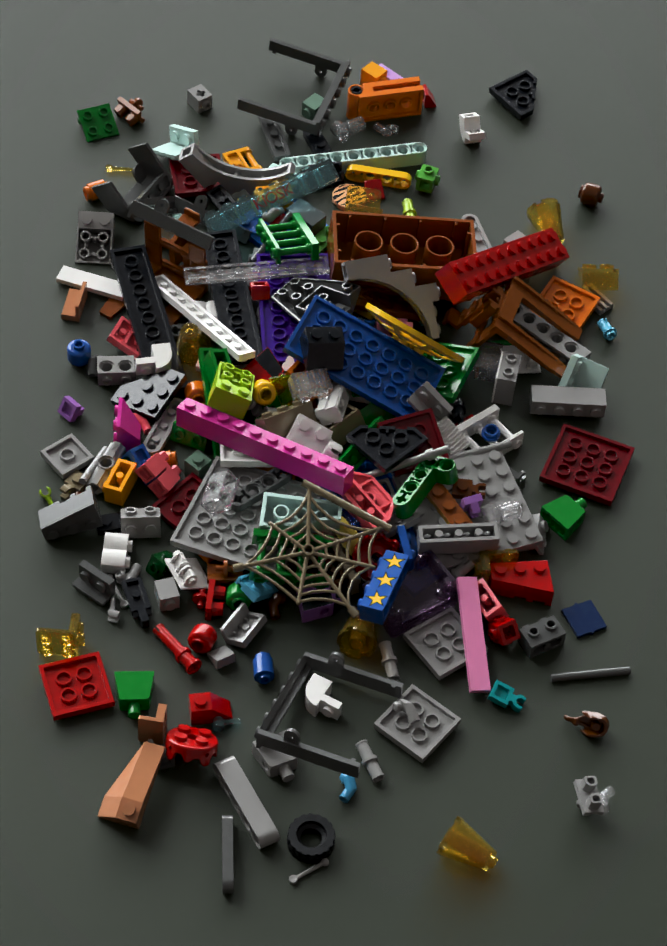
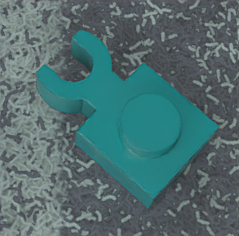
[487,680,526,712]

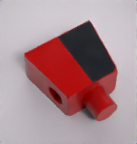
[242,347,287,394]

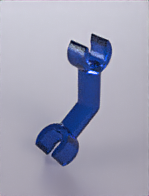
[335,493,362,532]

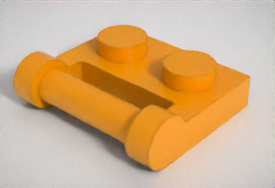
[222,147,263,169]

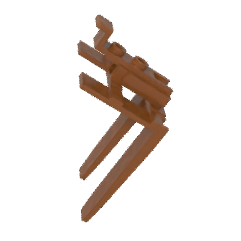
[100,207,208,325]
[442,276,582,378]

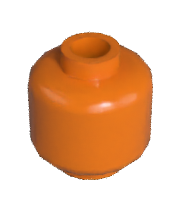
[184,380,206,405]

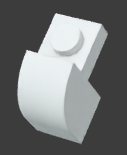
[459,112,486,144]
[135,343,172,376]
[305,673,342,720]

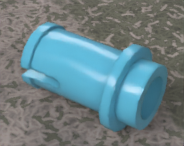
[597,318,617,340]

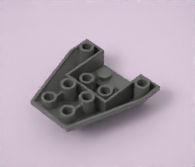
[271,277,361,323]

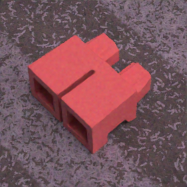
[134,451,182,498]

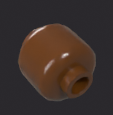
[578,182,604,207]

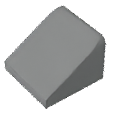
[207,645,235,670]

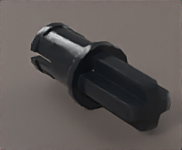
[451,398,466,425]

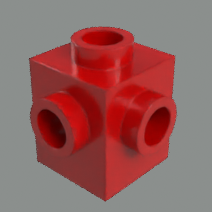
[487,615,521,646]

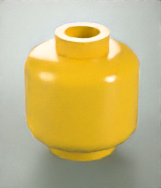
[252,379,277,406]

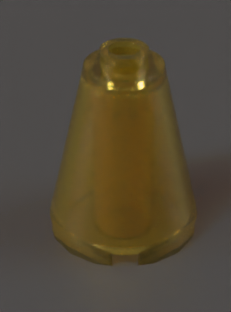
[526,198,564,243]
[176,323,212,367]
[337,606,377,659]
[436,816,499,871]

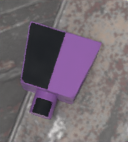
[296,586,343,623]

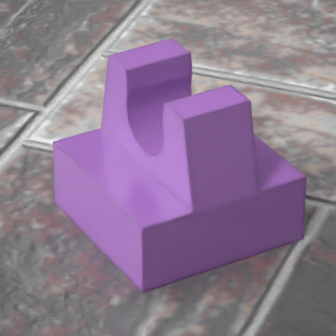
[57,396,85,422]
[460,493,483,519]

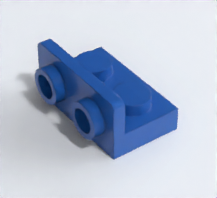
[395,525,423,571]

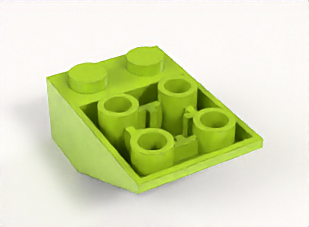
[207,361,255,420]

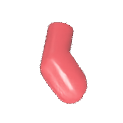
[133,413,152,435]

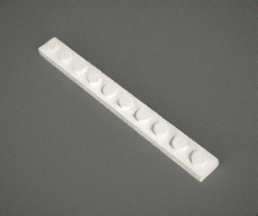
[155,274,255,362]

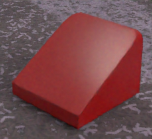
[423,84,436,108]
[364,179,385,202]
[249,281,270,300]

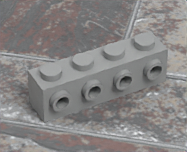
[529,385,607,418]
[416,522,500,555]

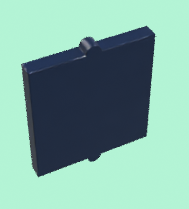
[561,600,607,638]

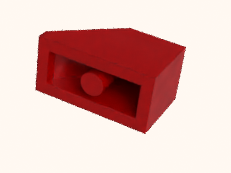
[189,692,233,725]

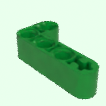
[393,456,459,519]

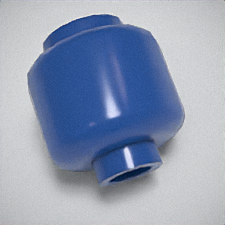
[67,339,91,367]

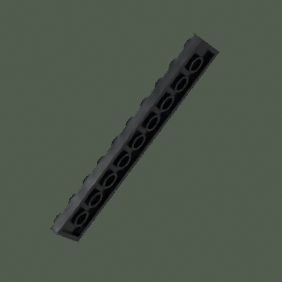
[205,229,263,366]
[110,244,188,393]

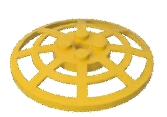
[365,302,465,363]

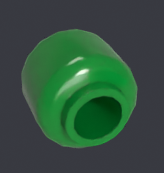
[225,582,252,611]

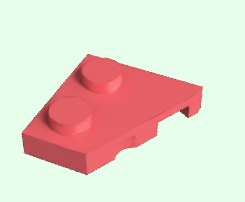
[106,316,140,360]

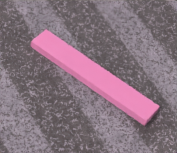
[456,577,491,693]

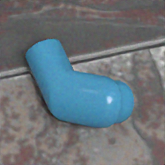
[339,773,357,803]

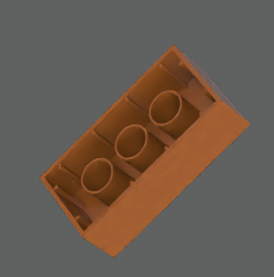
[327,210,477,302]

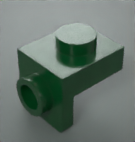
[145,550,173,580]

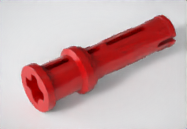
[153,623,202,674]

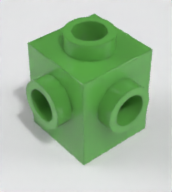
[415,164,441,194]

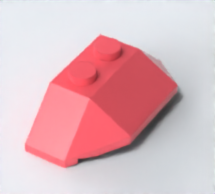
[336,471,394,529]

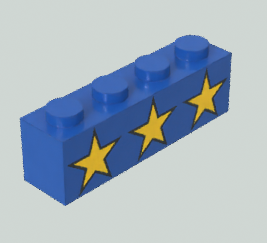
[357,550,409,625]

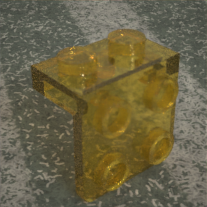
[345,185,383,214]
[578,264,619,290]
[473,549,519,584]
[35,613,85,658]

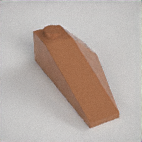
[97,741,166,829]

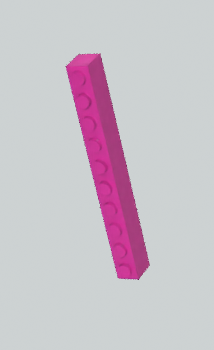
[176,398,354,495]

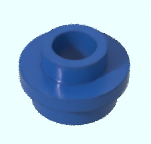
[481,424,500,442]

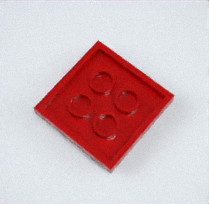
[38,651,115,721]

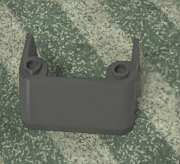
[92,142,173,223]

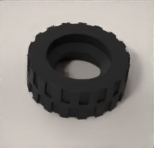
[287,813,335,864]

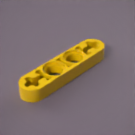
[345,164,412,189]

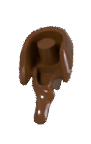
[564,711,610,737]

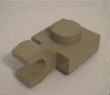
[60,470,90,501]

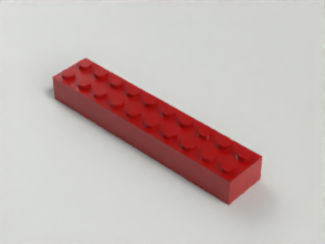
[435,227,570,305]

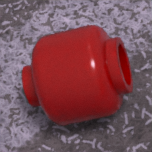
[188,623,217,653]

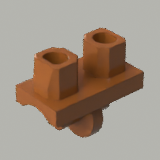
[114,96,145,126]
[207,560,243,585]

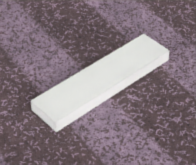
[56,265,123,301]

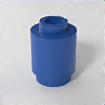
[253,652,274,684]

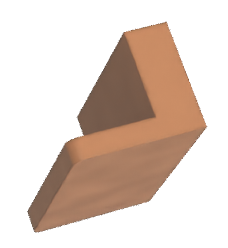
[61,281,87,322]
[138,703,167,745]

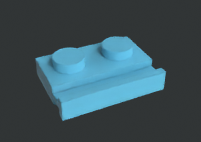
[235,573,279,603]

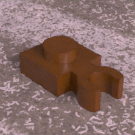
[452,478,486,499]

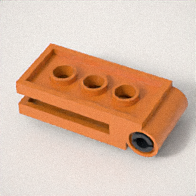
[346,76,424,123]

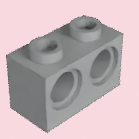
[97,355,135,386]

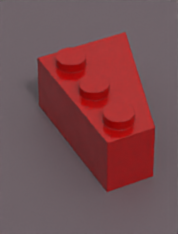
[486,560,554,606]

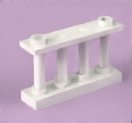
[456,404,524,455]

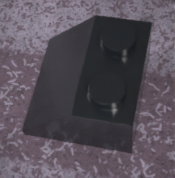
[299,327,345,372]

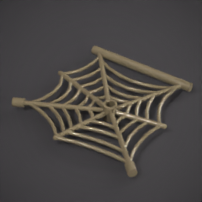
[232,479,392,619]

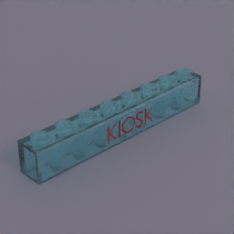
[203,158,339,232]

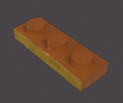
[426,483,473,524]

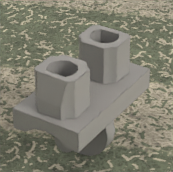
[573,776,604,816]

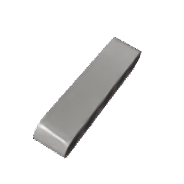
[213,756,280,849]

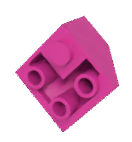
[113,397,141,452]

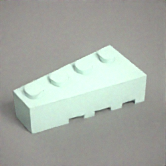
[259,492,342,534]

